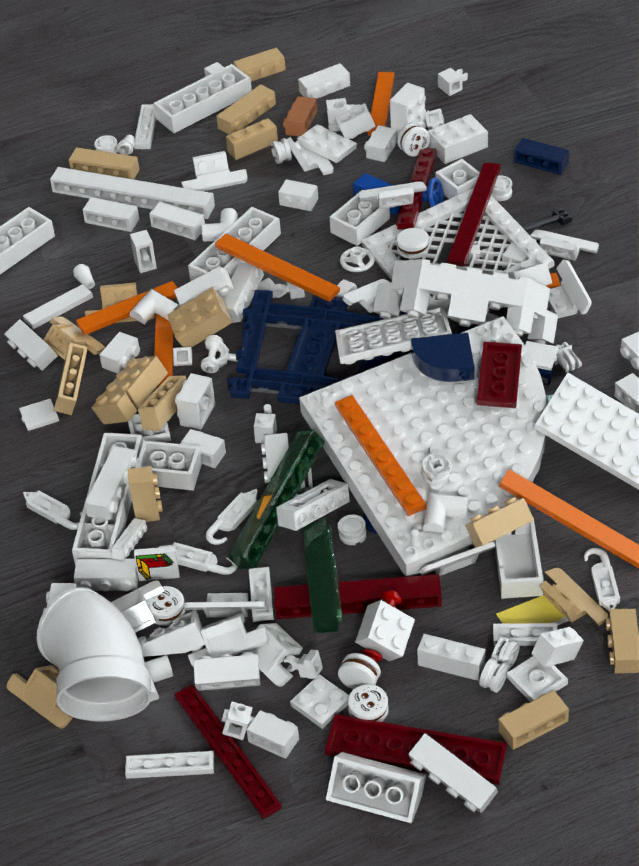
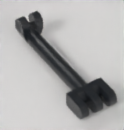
[522,208,573,233]

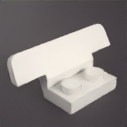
[286,136,334,175]
[182,151,248,191]
[359,182,427,209]
[530,230,599,261]
[548,260,591,318]
[342,279,390,313]
[419,542,496,576]
[111,580,164,633]
[184,593,266,618]
[188,613,268,667]
[242,623,303,687]

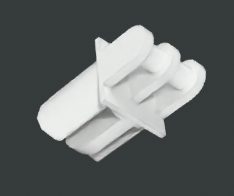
[555,342,582,373]

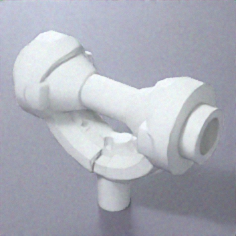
[201,335,238,373]

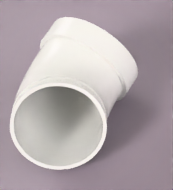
[37,587,151,721]

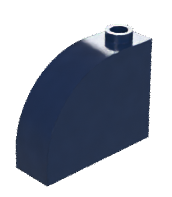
[411,333,475,382]

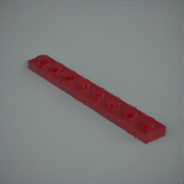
[396,148,437,230]

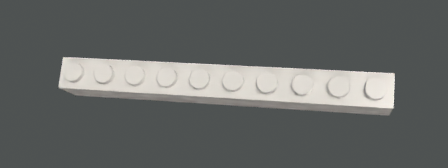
[50,167,215,219]

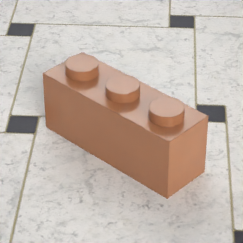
[283,96,317,136]

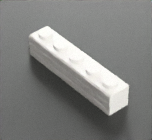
[112,518,147,561]

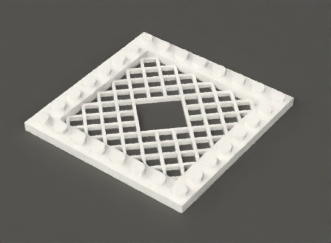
[361,188,554,316]

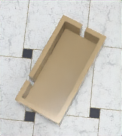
[91,356,168,425]

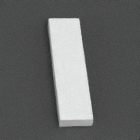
[134,104,156,149]
[23,284,93,329]
[125,751,214,779]

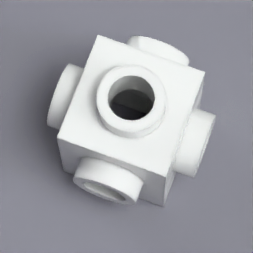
[221,702,254,740]

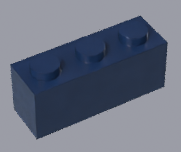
[514,138,569,175]

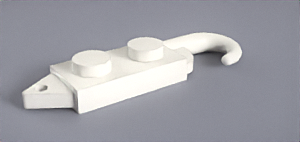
[206,489,257,545]
[23,490,82,530]
[159,542,238,575]
[584,548,620,612]

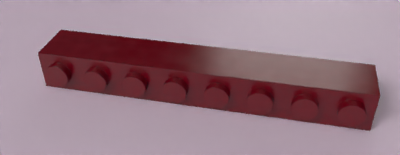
[274,574,442,619]

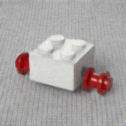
[355,590,415,662]

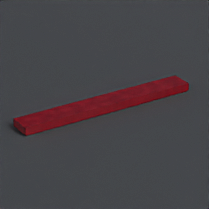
[447,162,501,267]
[174,684,282,819]

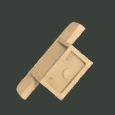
[85,283,155,323]
[43,317,105,360]
[540,568,608,626]
[7,665,73,729]

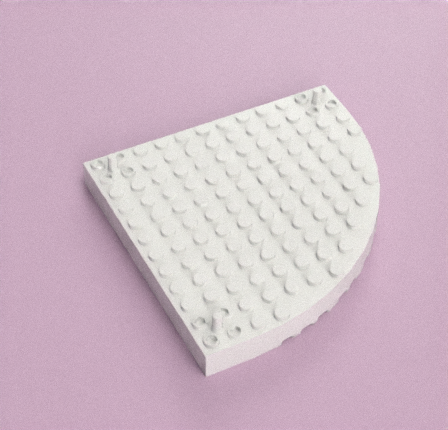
[299,316,547,577]

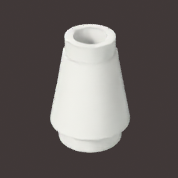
[117,135,135,155]
[73,264,95,289]

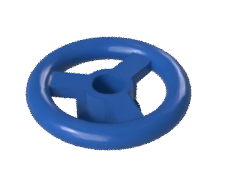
[423,177,444,207]

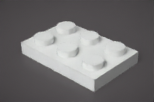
[297,124,357,163]

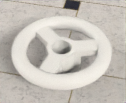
[340,247,375,272]

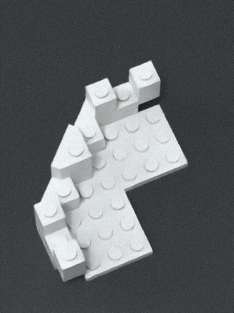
[373,259,558,344]

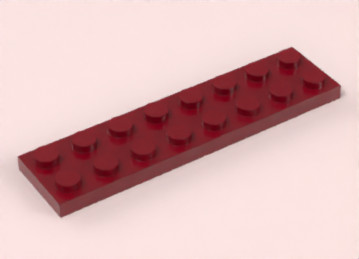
[325,714,507,785]

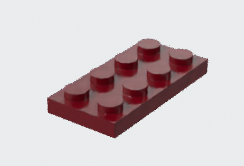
[477,342,522,408]

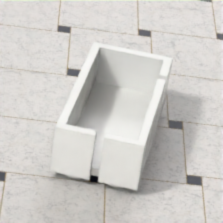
[493,517,543,599]

